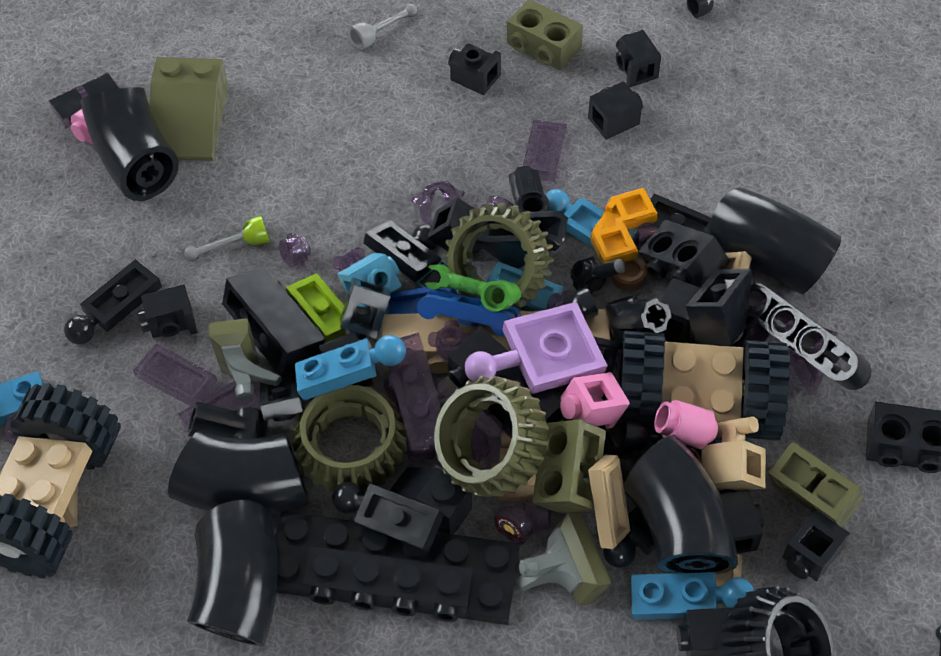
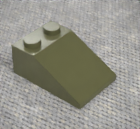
[149,57,228,161]

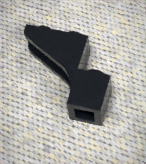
[427,197,568,269]

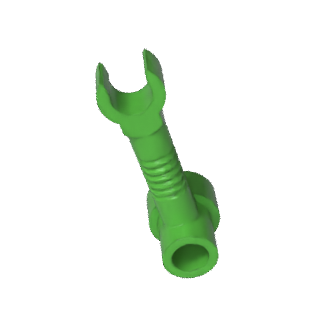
[425,264,521,312]

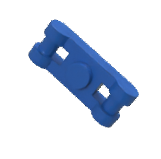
[417,289,521,336]

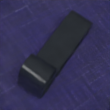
[732,284,872,390]

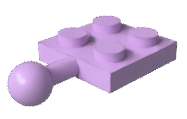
[465,302,607,394]

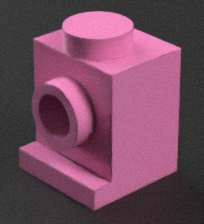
[560,372,630,429]

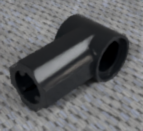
[509,165,549,213]
[605,295,671,341]
[187,402,268,439]

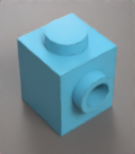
[337,253,402,307]

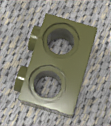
[507,0,583,70]
[532,419,606,513]
[768,441,864,528]

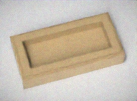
[588,455,630,549]

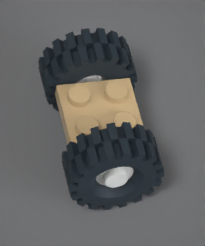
[617,330,790,441]
[0,383,121,578]

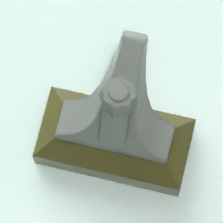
[209,318,282,400]
[516,512,612,606]

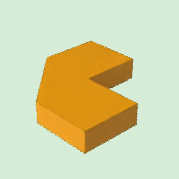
[590,188,658,263]

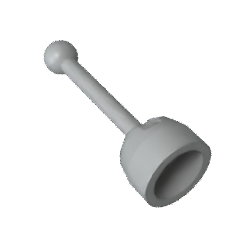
[348,4,417,51]

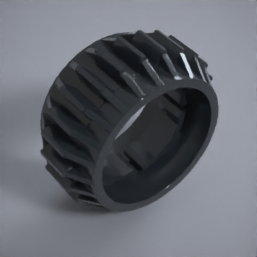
[718,586,835,656]

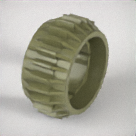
[444,203,554,308]
[434,375,549,497]
[291,384,408,493]

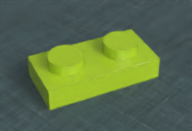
[286,273,347,344]

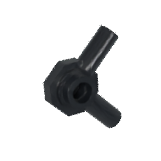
[570,256,625,296]

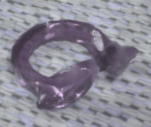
[412,181,465,225]

